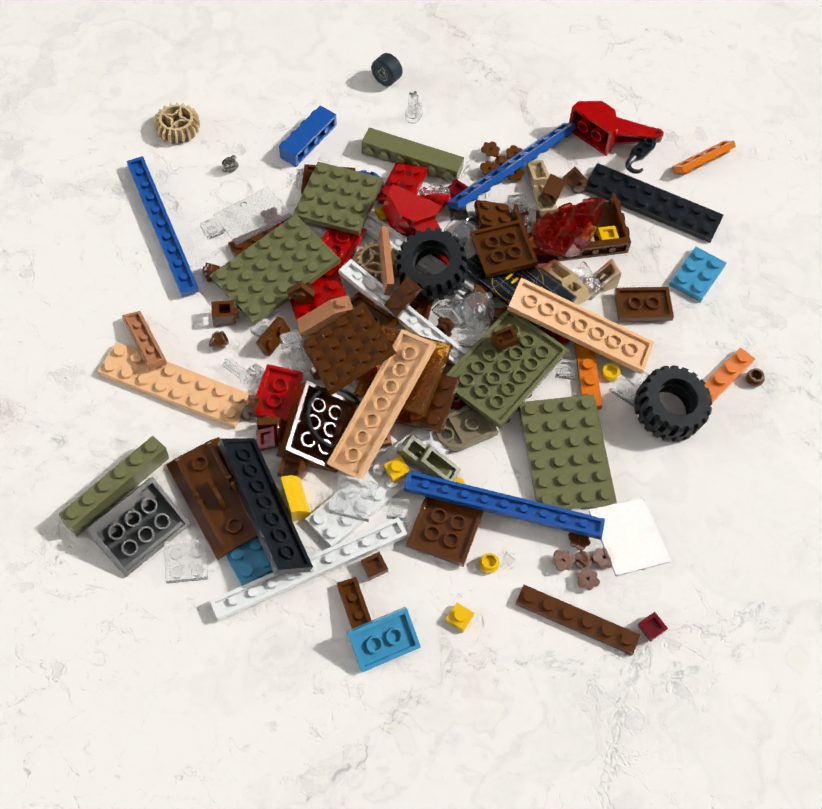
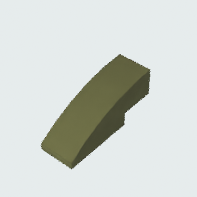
[396,435,461,481]

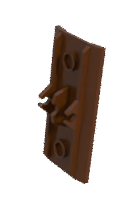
[167,437,258,560]

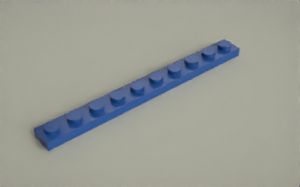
[446,123,577,210]
[126,156,199,297]
[404,471,605,540]

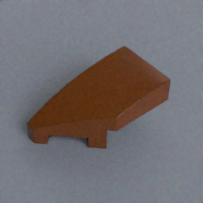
[242,394,260,421]

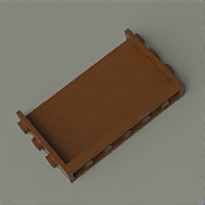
[510,193,631,264]

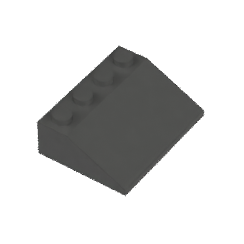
[84,477,191,577]

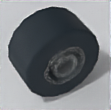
[371,53,403,86]

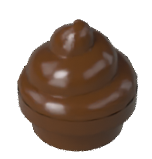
[202,263,220,282]
[209,331,229,349]

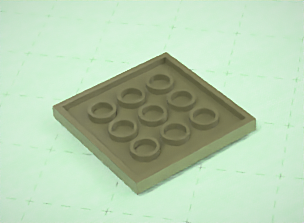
[293,162,383,236]

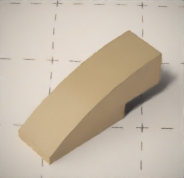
[540,259,589,305]

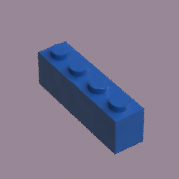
[279,105,337,167]

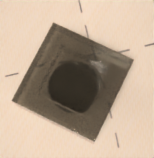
[447,205,468,221]

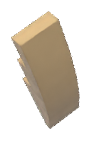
[526,160,558,217]

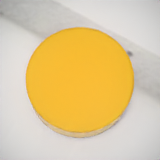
[601,363,621,382]

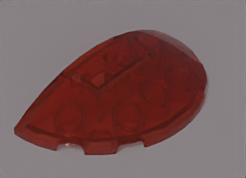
[532,197,605,257]

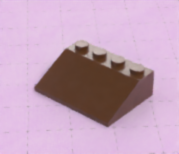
[276,380,357,473]

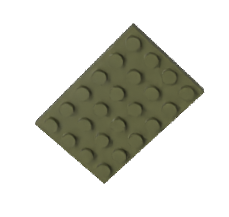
[210,214,341,326]
[446,310,569,429]
[519,394,617,510]

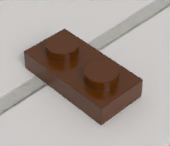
[384,276,422,317]
[256,316,291,357]

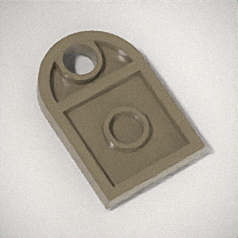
[436,406,499,451]

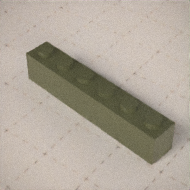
[362,127,464,182]
[58,435,169,537]

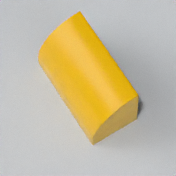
[281,475,311,522]

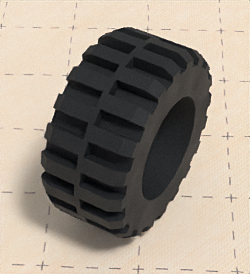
[396,228,468,301]
[634,365,712,442]

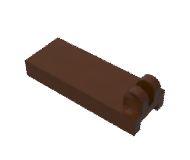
[337,577,372,629]

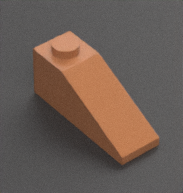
[296,295,353,336]

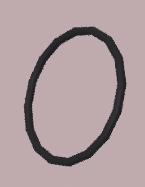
[306,387,361,449]

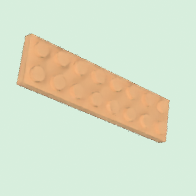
[507,278,654,374]
[327,329,436,482]
[98,342,252,429]

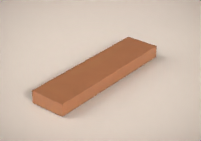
[378,226,394,295]
[122,311,167,370]

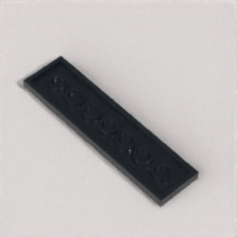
[585,163,724,243]
[218,438,313,575]

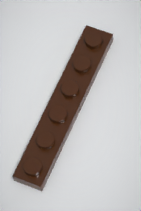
[515,585,640,656]

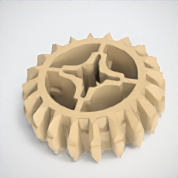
[154,102,200,144]
[353,241,399,284]

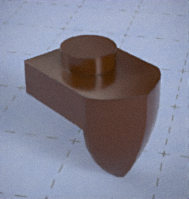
[562,167,587,193]
[287,281,315,304]
[491,325,520,351]
[257,416,285,443]
[277,456,307,480]

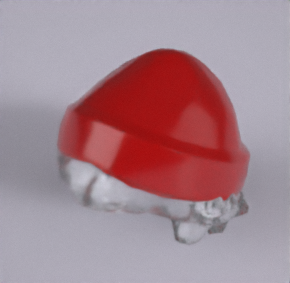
[419,185,451,212]

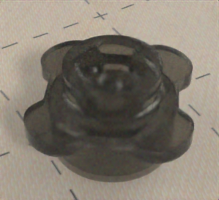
[221,155,239,173]

